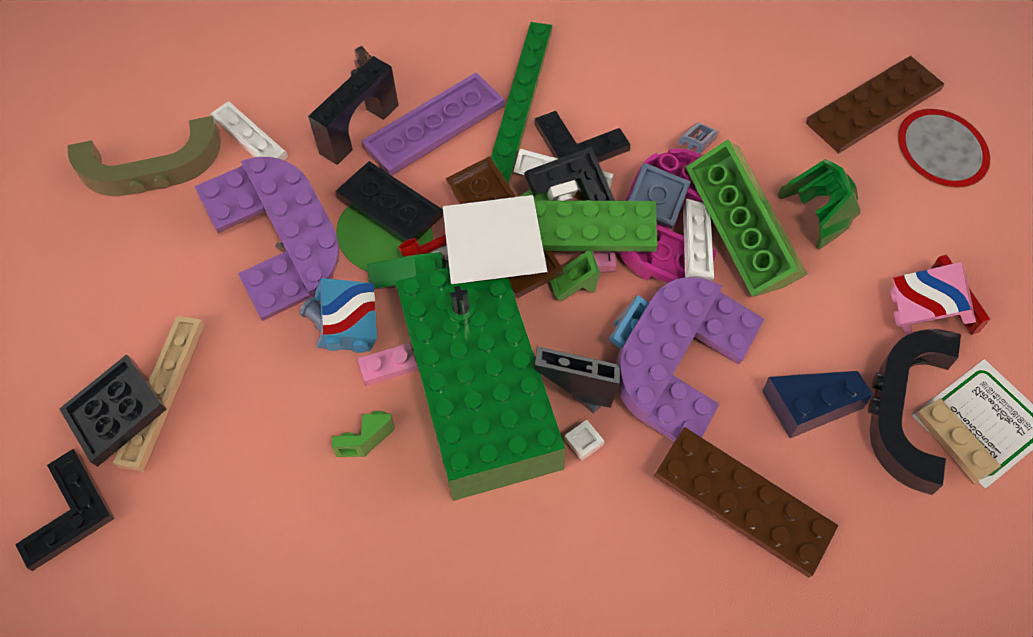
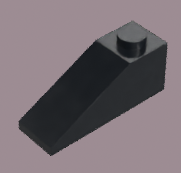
[534,346,620,408]

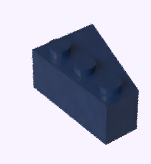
[762,371,873,438]

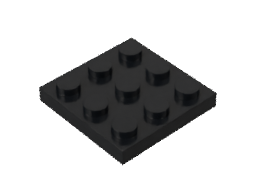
[59,354,167,467]

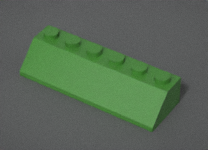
[686,139,808,297]

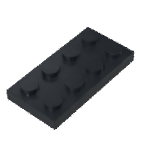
[335,161,443,242]

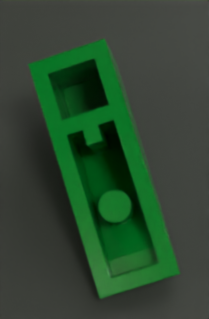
[367,252,446,290]

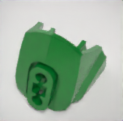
[778,159,861,250]

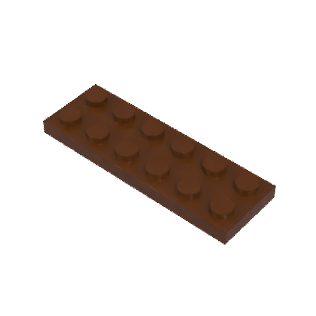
[806,55,944,154]
[446,156,564,298]
[654,427,839,578]

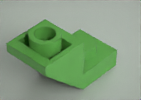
[331,411,395,457]

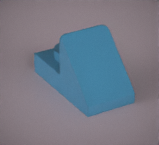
[608,295,649,349]

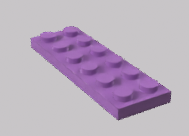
[362,72,505,176]

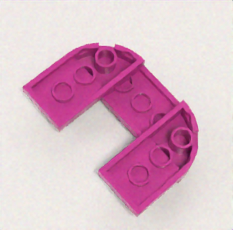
[618,149,717,283]

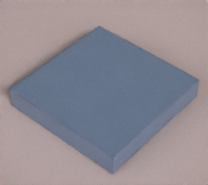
[628,163,691,229]

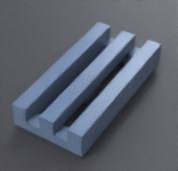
[678,122,718,154]

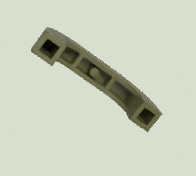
[67,116,221,196]

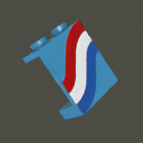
[315,278,377,353]

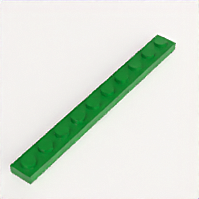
[491,22,552,186]

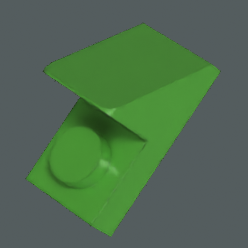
[550,250,600,301]

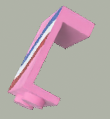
[890,262,976,335]

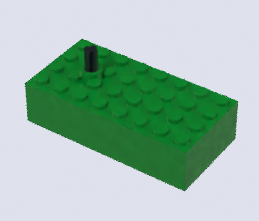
[395,267,565,501]

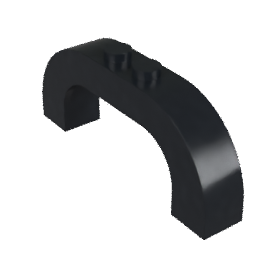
[868,329,961,495]

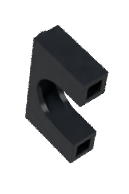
[308,56,399,165]

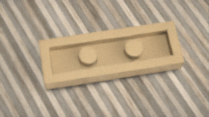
[916,398,1001,484]

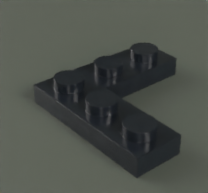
[535,111,631,163]
[524,147,615,201]
[15,449,115,571]

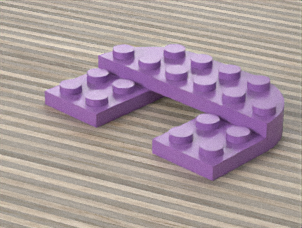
[194,157,339,321]
[615,277,764,442]

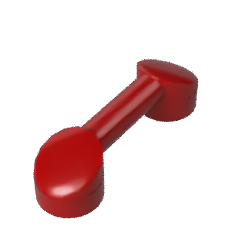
[398,234,447,257]

